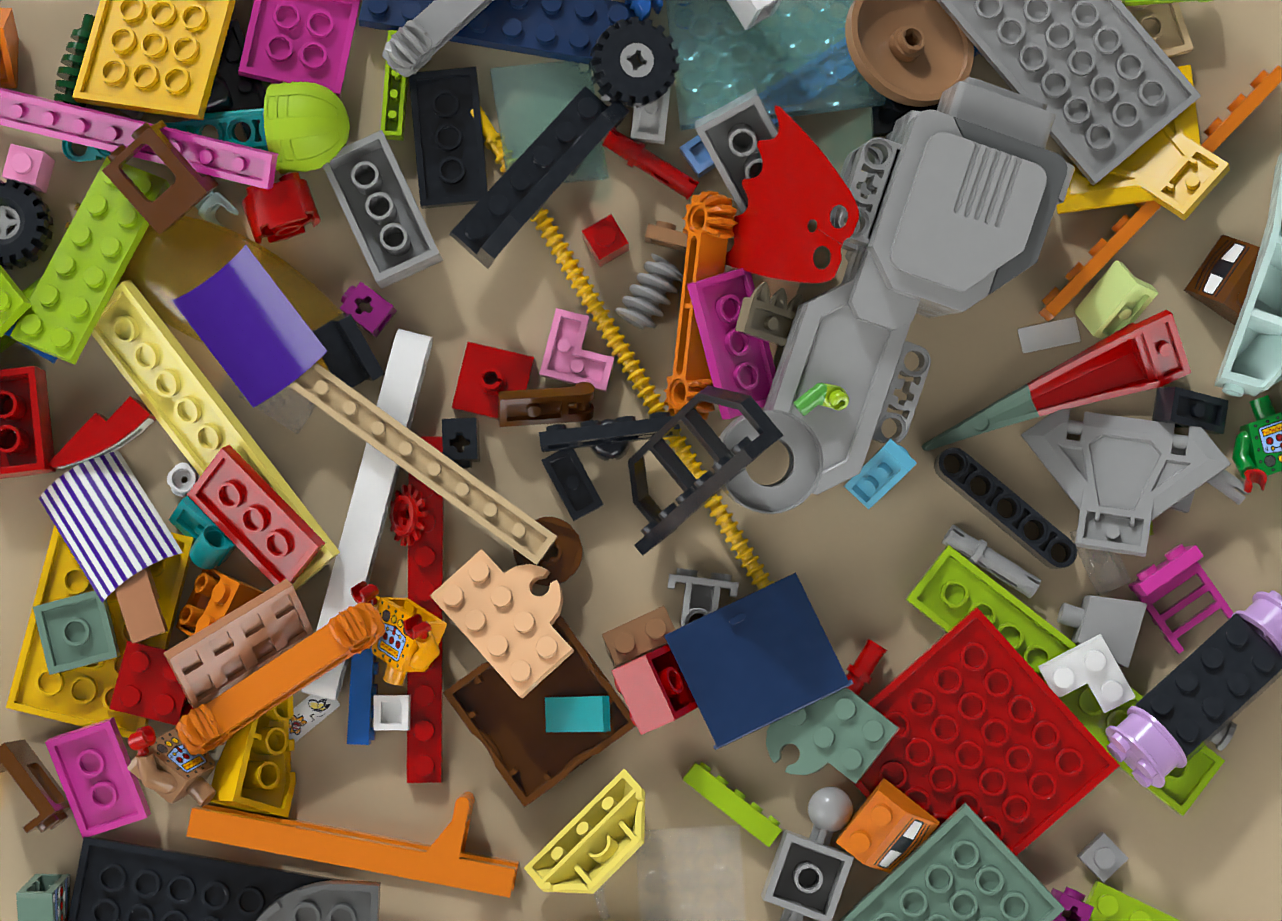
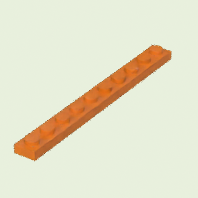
[1039,65,1282,322]

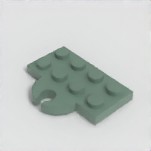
[766,687,900,784]

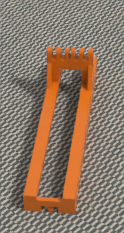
[186,792,519,898]

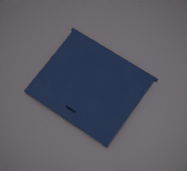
[664,572,854,750]

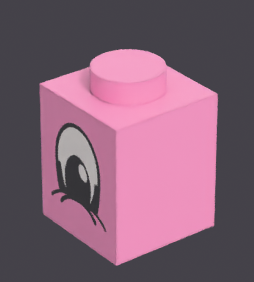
[2,144,55,193]

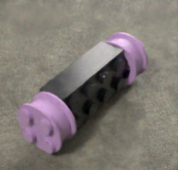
[1105,590,1282,788]

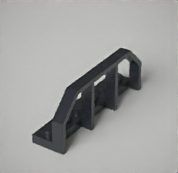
[449,86,630,269]
[628,385,784,556]

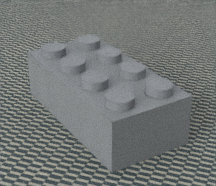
[694,89,815,224]
[323,130,443,289]

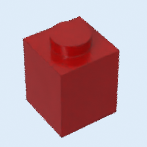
[582,214,629,267]

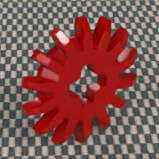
[389,484,426,546]

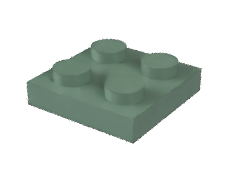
[33,590,121,675]

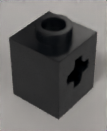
[442,418,480,469]

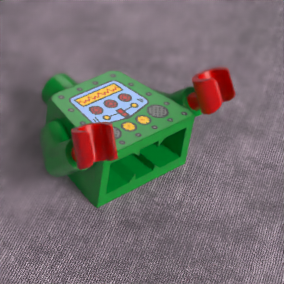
[1232,395,1282,493]

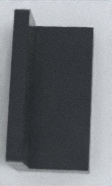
[312,313,385,388]

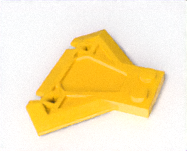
[1056,65,1230,221]

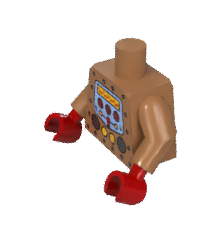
[127,703,217,807]

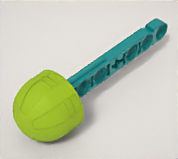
[62,82,350,174]

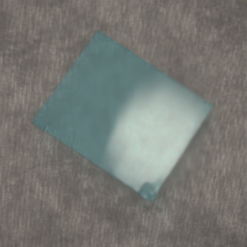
[490,61,609,183]

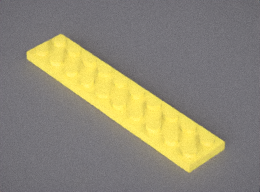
[92,280,340,591]

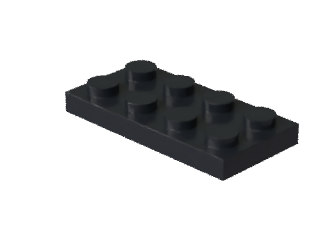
[409,66,488,209]

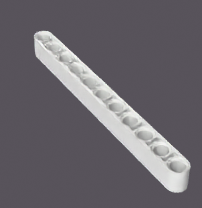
[302,329,433,701]

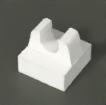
[374,695,411,730]

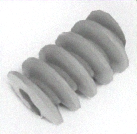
[615,253,683,330]

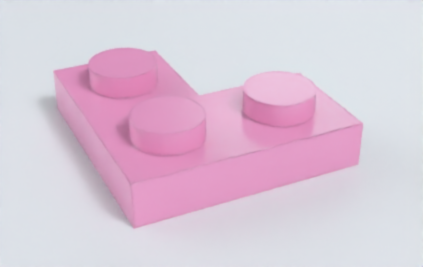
[539,308,614,392]

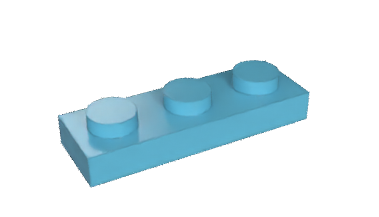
[844,439,917,509]

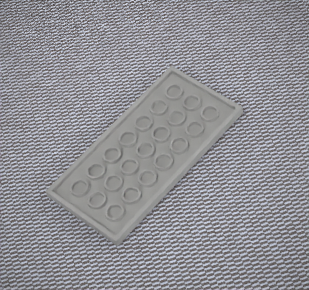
[936,0,1201,186]

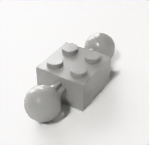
[761,787,854,921]

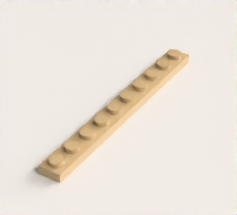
[289,362,558,565]

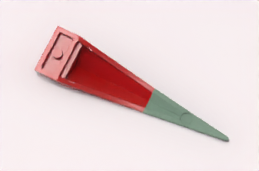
[922,309,1191,451]

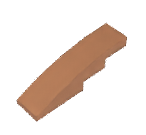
[115,565,168,643]

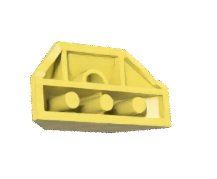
[524,769,645,894]

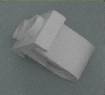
[667,568,739,627]

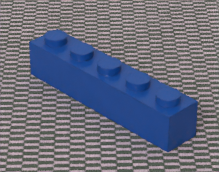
[347,646,379,745]

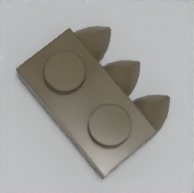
[735,282,804,347]

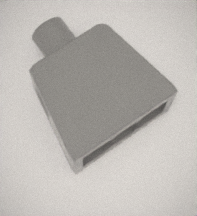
[1057,595,1147,667]

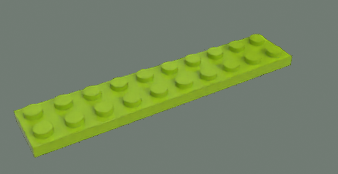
[905,545,1225,816]

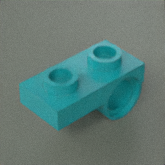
[169,495,236,569]

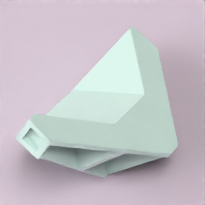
[1214,152,1282,397]

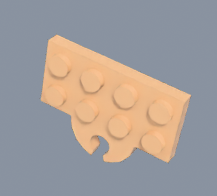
[430,549,574,699]

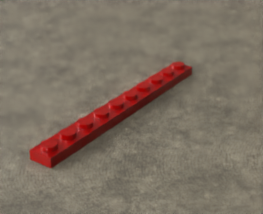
[407,436,444,783]

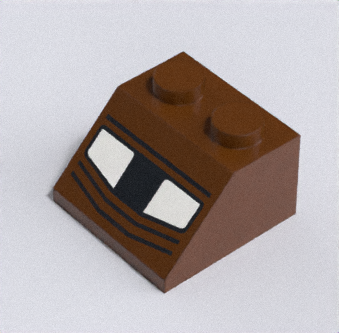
[1183,235,1260,325]

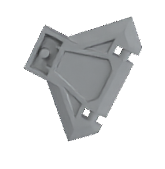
[1021,409,1231,557]

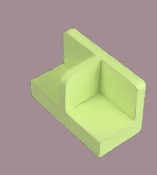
[1075,260,1159,340]

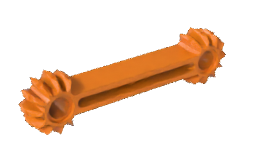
[663,191,738,420]
[175,603,386,755]

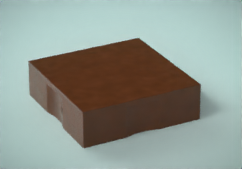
[443,614,635,808]

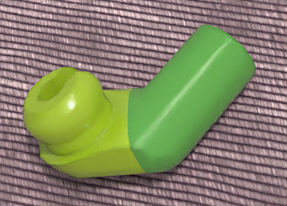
[793,383,849,416]

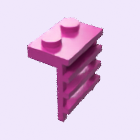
[1128,544,1233,654]

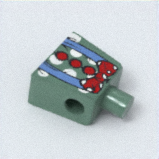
[16,874,70,921]

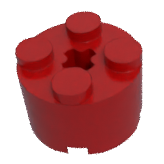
[241,172,321,244]

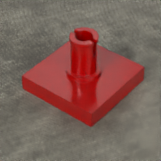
[451,341,535,420]

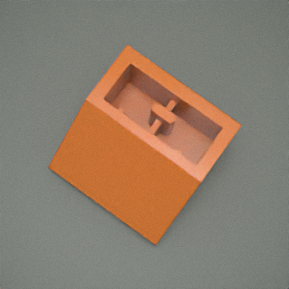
[175,568,264,636]

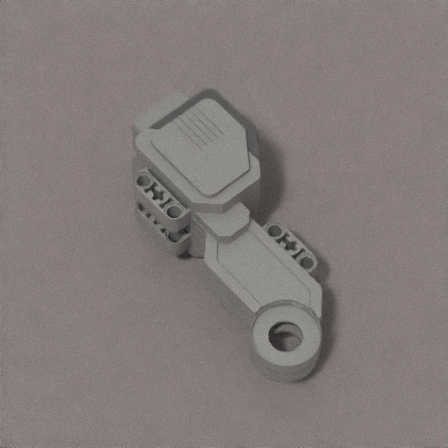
[714,77,1075,514]

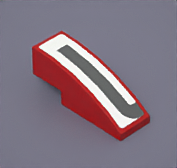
[48,396,156,470]

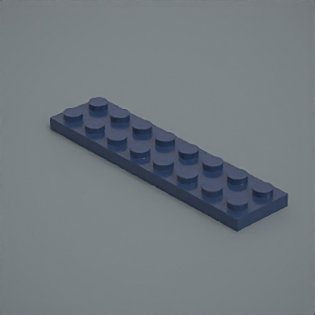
[358,0,636,65]

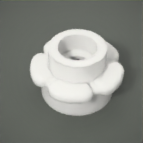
[167,463,200,497]

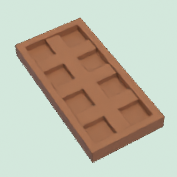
[163,579,314,709]

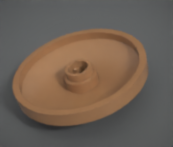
[845,0,974,107]

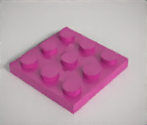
[238,0,360,98]

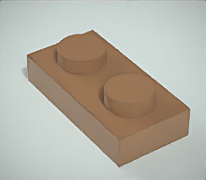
[602,606,675,665]

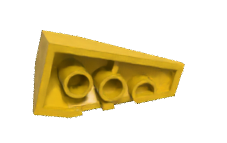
[211,695,296,818]

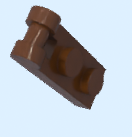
[498,382,595,427]

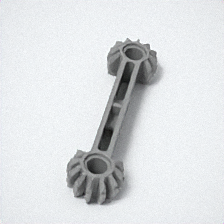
[382,0,493,77]

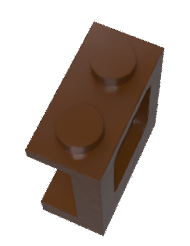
[102,120,219,235]
[0,739,71,833]

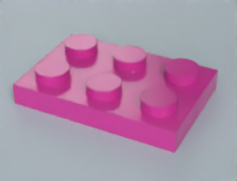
[45,717,151,838]

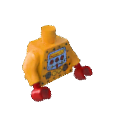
[350,581,447,686]

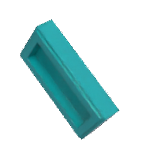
[545,696,611,732]

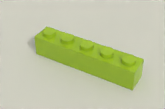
[380,30,409,141]
[682,761,782,847]

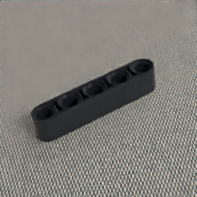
[934,447,1077,569]

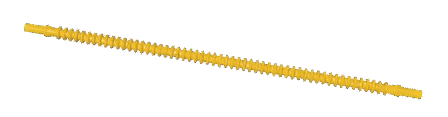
[470,106,774,591]

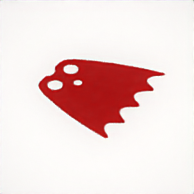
[725,105,859,283]

